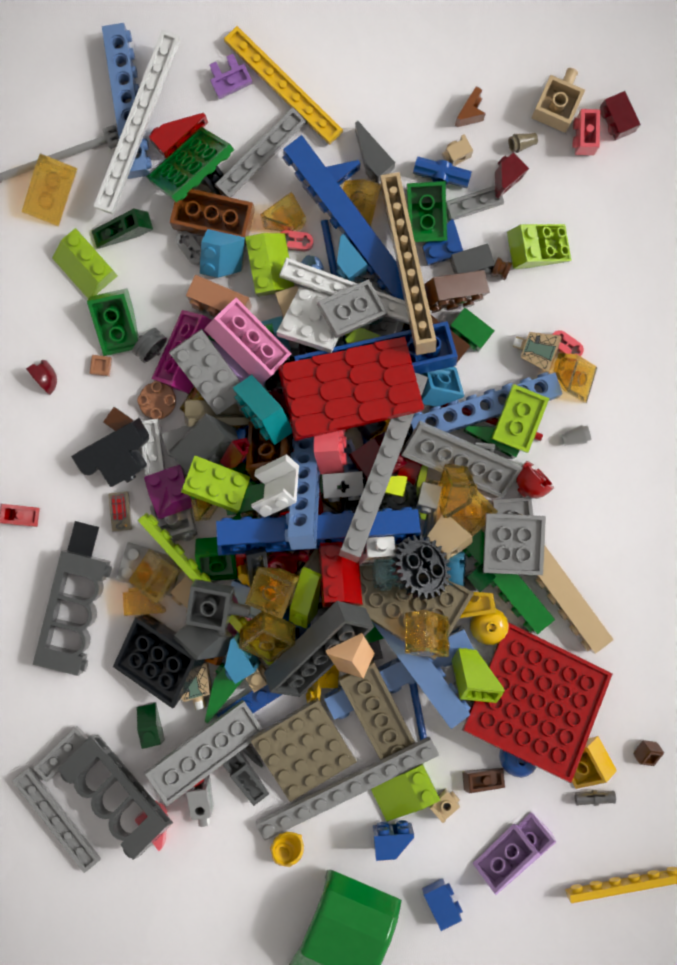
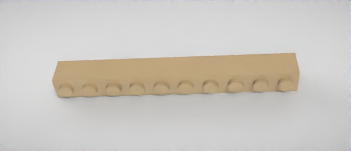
[381,172,436,355]

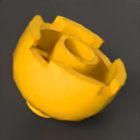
[470,609,509,645]

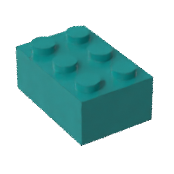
[233,375,292,445]

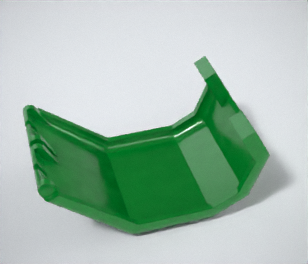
[289,870,402,965]

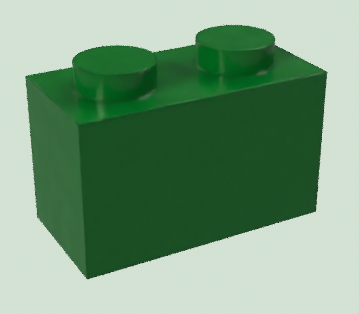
[449,308,495,352]

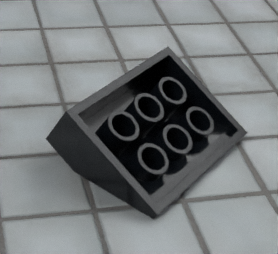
[113,614,205,709]

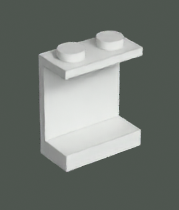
[251,454,299,518]

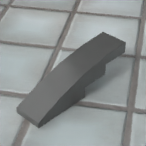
[223,751,269,806]

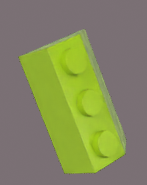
[52,228,118,299]
[245,233,294,297]

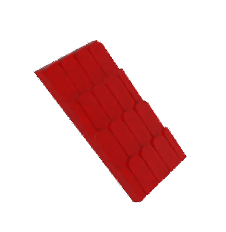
[278,337,424,441]

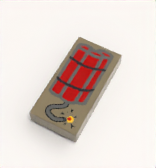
[108,492,132,532]

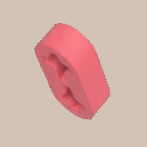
[280,230,314,252]
[552,330,584,360]

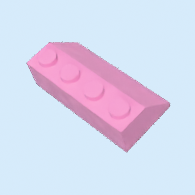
[204,298,292,385]

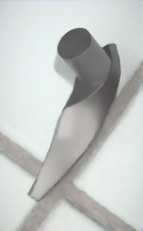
[243,746,264,768]

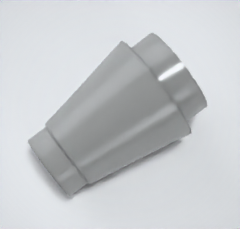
[561,425,591,446]

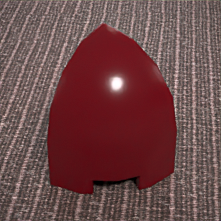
[26,360,57,395]
[220,438,250,469]

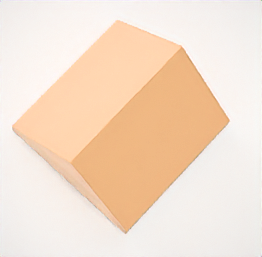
[326,633,374,678]

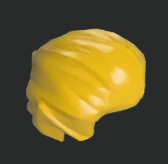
[270,831,304,867]

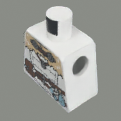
[359,536,396,566]

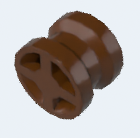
[491,257,512,280]

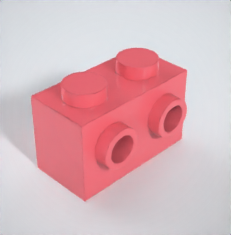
[572,109,600,156]

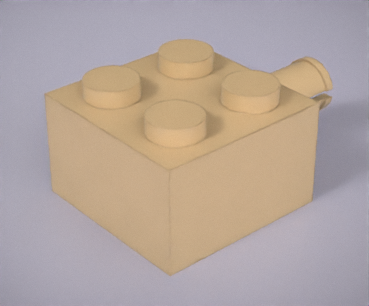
[531,68,585,133]

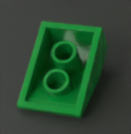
[406,181,447,242]
[87,288,139,356]

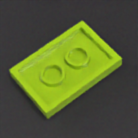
[491,384,550,453]
[181,456,250,513]

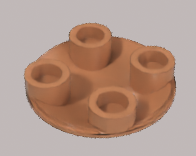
[137,381,176,420]

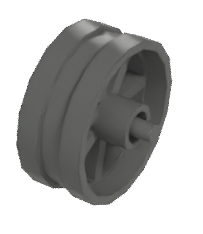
[132,328,167,363]

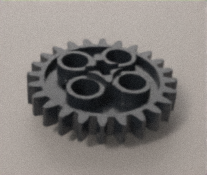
[391,535,451,601]

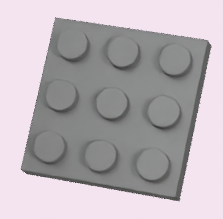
[483,513,546,575]

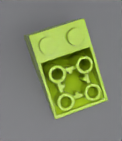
[507,224,572,269]

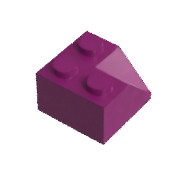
[144,464,196,519]

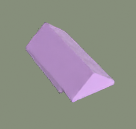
[473,812,556,895]

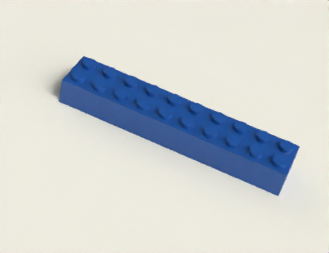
[216,507,421,556]

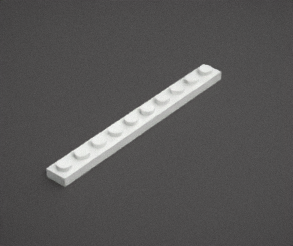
[94,30,181,215]

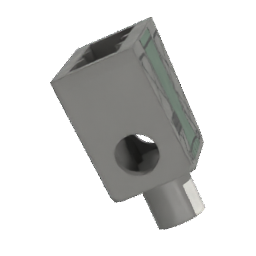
[186,775,214,827]

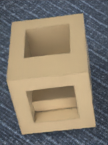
[442,134,473,166]
[245,662,267,692]
[429,789,460,823]

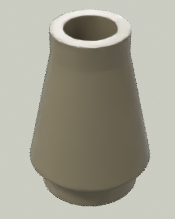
[508,133,538,153]

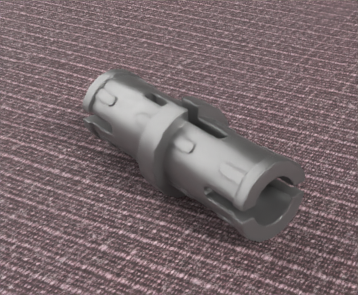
[574,790,616,806]

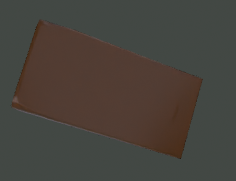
[462,768,505,793]

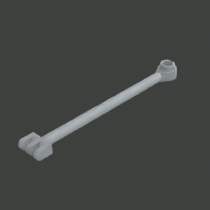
[0,125,119,183]

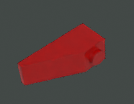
[149,112,208,158]

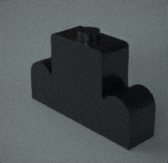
[71,418,149,487]

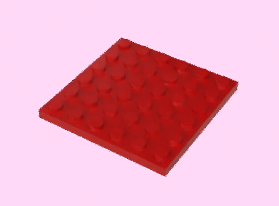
[462,622,613,783]

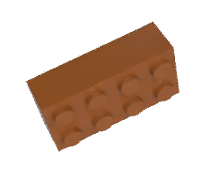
[169,189,255,246]

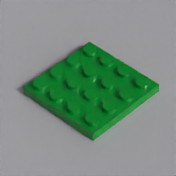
[146,127,234,203]

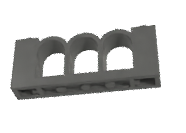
[33,550,112,676]
[58,735,173,860]

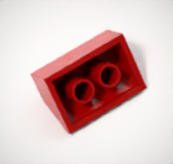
[318,542,363,608]

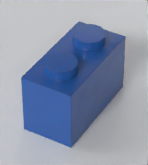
[422,878,463,931]

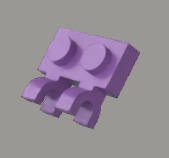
[209,54,253,99]

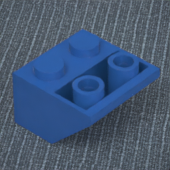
[373,820,414,861]

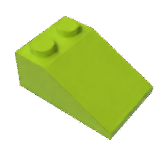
[371,764,441,821]

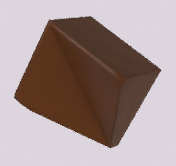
[633,740,664,766]

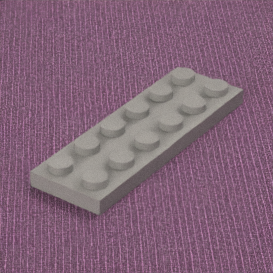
[401,421,522,499]
[144,700,263,806]

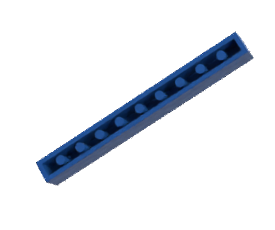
[282,135,405,301]

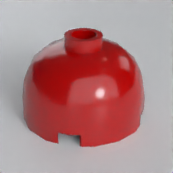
[516,461,554,499]

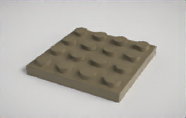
[250,697,357,802]

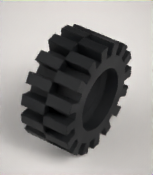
[382,481,417,511]

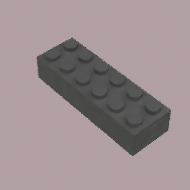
[264,601,374,697]

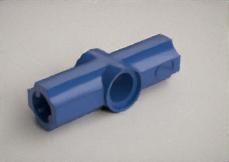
[413,156,472,188]

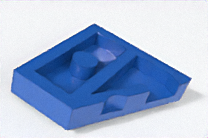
[422,219,463,266]

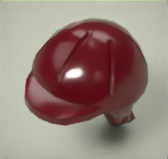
[264,550,309,588]

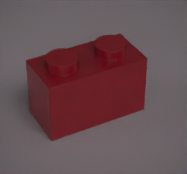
[600,91,641,141]

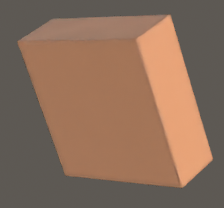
[89,355,112,377]

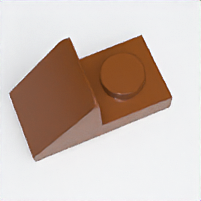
[455,86,486,127]

